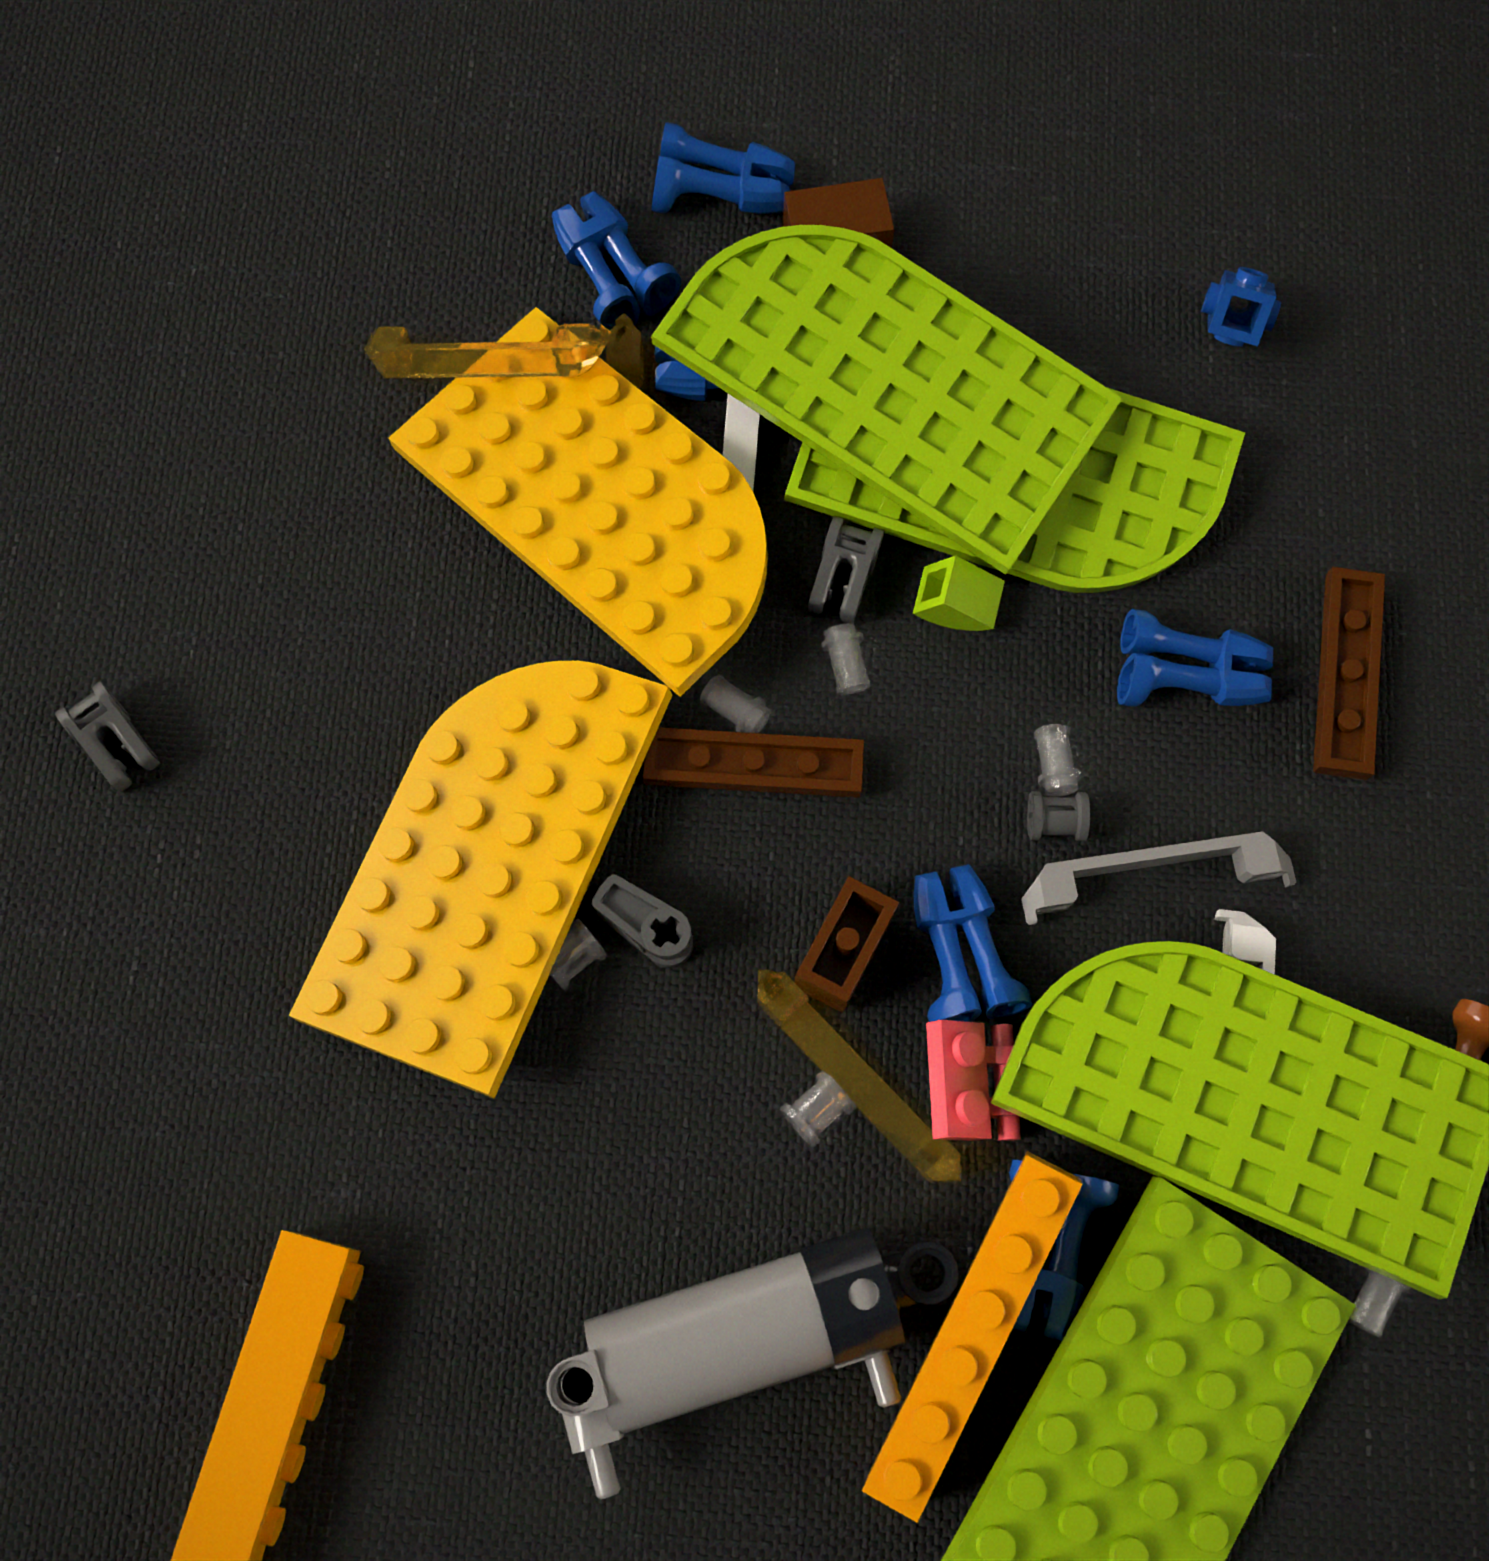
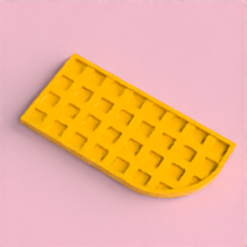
[388,307,768,697]
[289,661,672,1099]

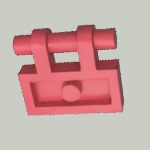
[926,1020,1021,1141]

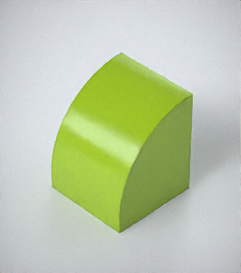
[913,555,1005,631]

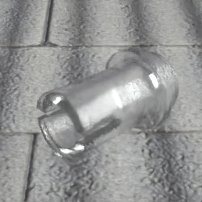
[821,624,871,695]
[700,674,771,733]
[1034,724,1082,797]
[1348,1267,1412,1338]

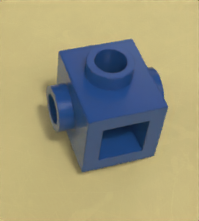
[1201,267,1281,347]

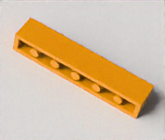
[862,1151,1083,1522]
[171,1230,364,1561]

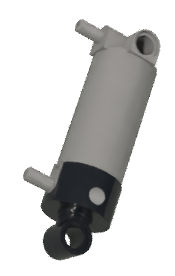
[546,1228,959,1499]

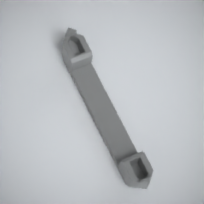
[1022,831,1296,925]

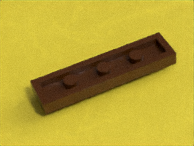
[1313,567,1385,780]
[643,727,864,798]

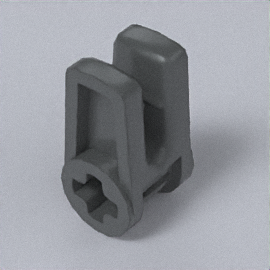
[808,515,885,624]
[54,680,161,793]
[592,874,694,968]

